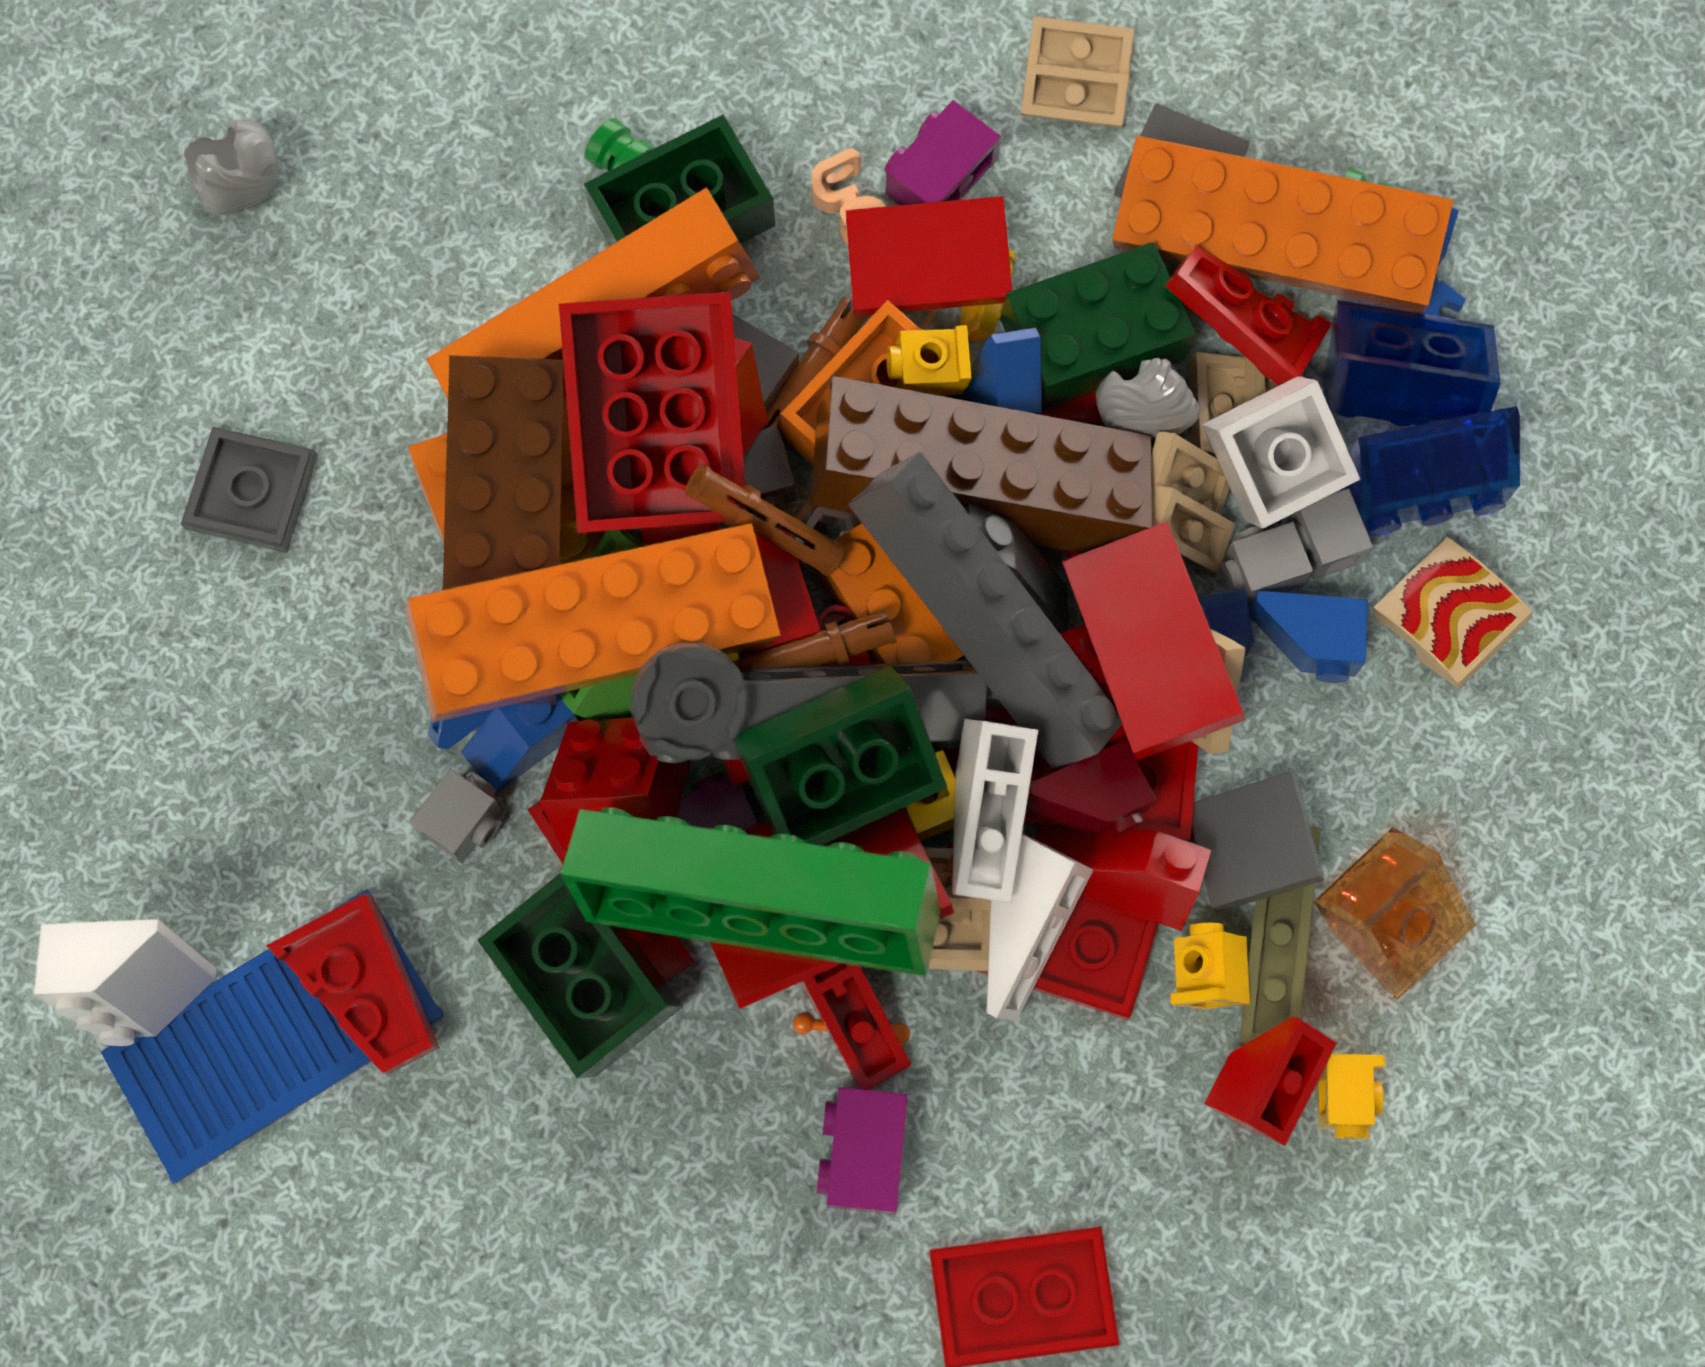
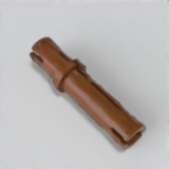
[762,297,870,444]
[685,464,845,576]
[732,608,897,670]

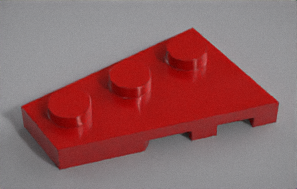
[1165,246,1332,386]
[266,894,440,1074]

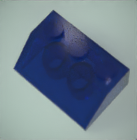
[1323,300,1501,436]
[1341,406,1520,536]

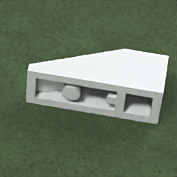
[952,719,1038,903]
[987,834,1093,1021]

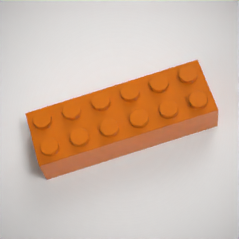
[1112,135,1454,314]
[426,187,761,399]
[405,523,780,723]

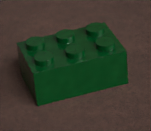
[584,114,775,246]
[1000,242,1196,411]
[733,665,947,846]
[477,873,684,1078]

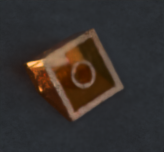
[1314,827,1476,1000]

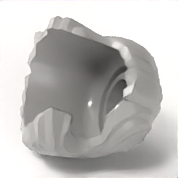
[184,120,279,215]
[1096,358,1200,448]

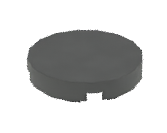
[630,642,749,760]

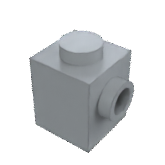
[1289,489,1373,580]
[1221,522,1313,606]
[409,768,502,863]

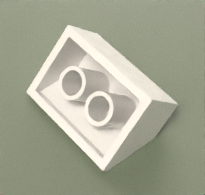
[34,919,216,1046]

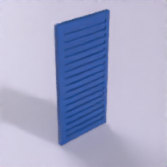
[100,889,444,1184]

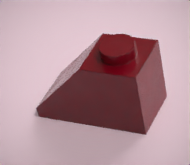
[1025,740,1157,837]

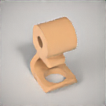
[811,148,886,246]

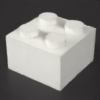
[1202,376,1360,529]

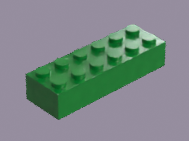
[561,808,941,977]

